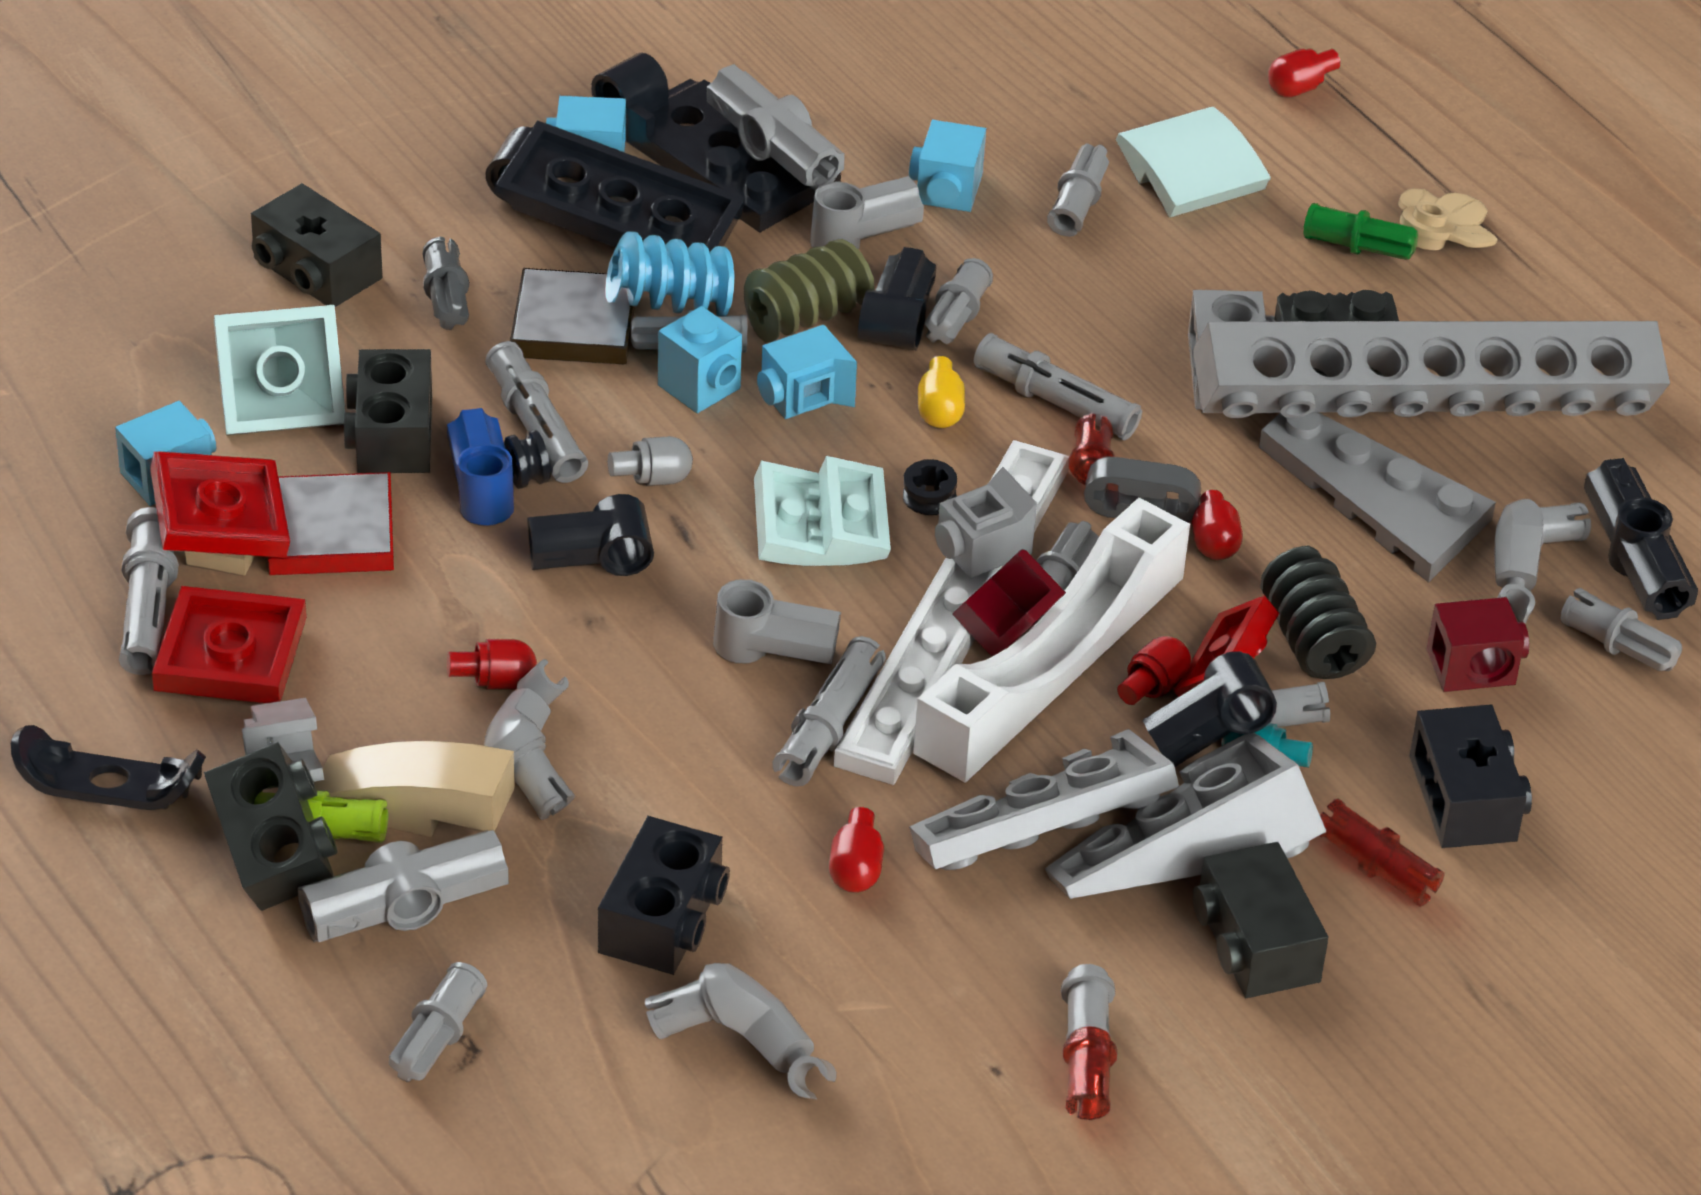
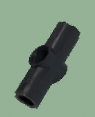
[1584,458,1698,620]

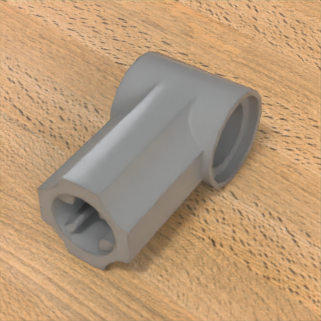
[810,176,924,249]
[713,579,841,664]

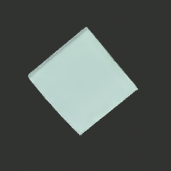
[1116,106,1271,218]
[754,456,891,566]

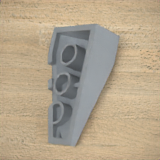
[1045,732,1327,899]

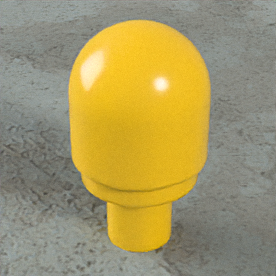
[918,356,965,428]

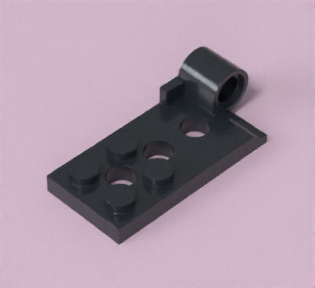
[591,52,841,233]
[485,120,746,252]

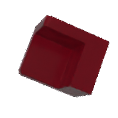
[952,549,1066,657]

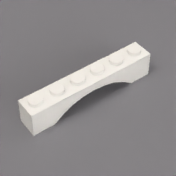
[913,498,1190,783]

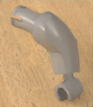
[1494,499,1591,624]
[484,659,575,820]
[645,963,837,1100]

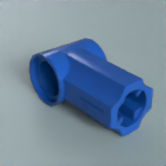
[447,408,514,525]

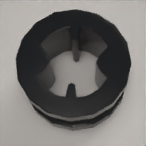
[504,430,550,489]
[903,459,957,515]

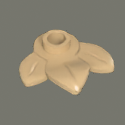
[1398,189,1498,250]

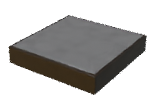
[510,268,635,365]

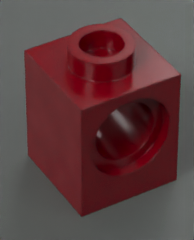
[1426,597,1529,692]

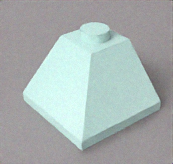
[214,305,345,435]

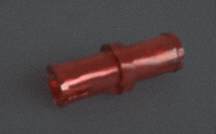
[1319,798,1445,907]

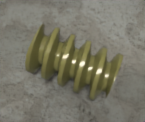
[744,239,875,342]

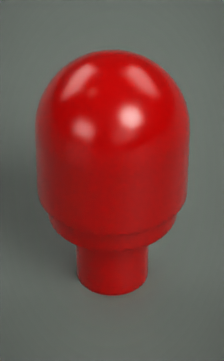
[1268,48,1341,97]
[1192,490,1243,560]
[1117,636,1191,705]
[447,639,537,690]
[829,807,884,893]

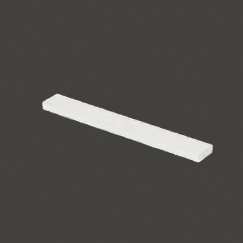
[834,440,1069,785]

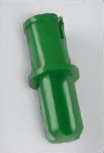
[1303,203,1418,260]

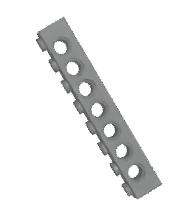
[1193,321,1670,418]

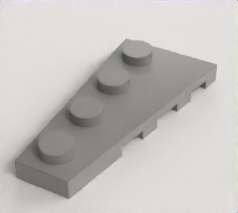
[1259,412,1496,583]
[909,729,1179,870]

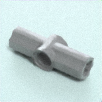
[707,64,845,191]
[298,830,509,943]

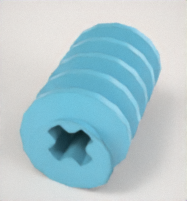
[606,232,735,316]

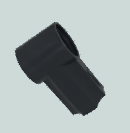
[858,247,936,351]
[527,494,654,576]
[1143,651,1277,767]

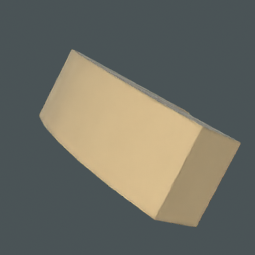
[315,741,515,837]

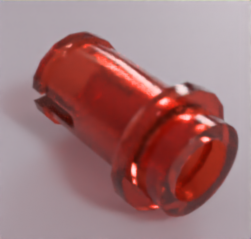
[1068,414,1115,485]
[1062,1026,1118,1120]

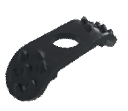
[10,725,206,810]

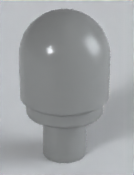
[607,436,693,486]

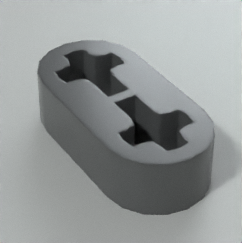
[1084,457,1201,523]

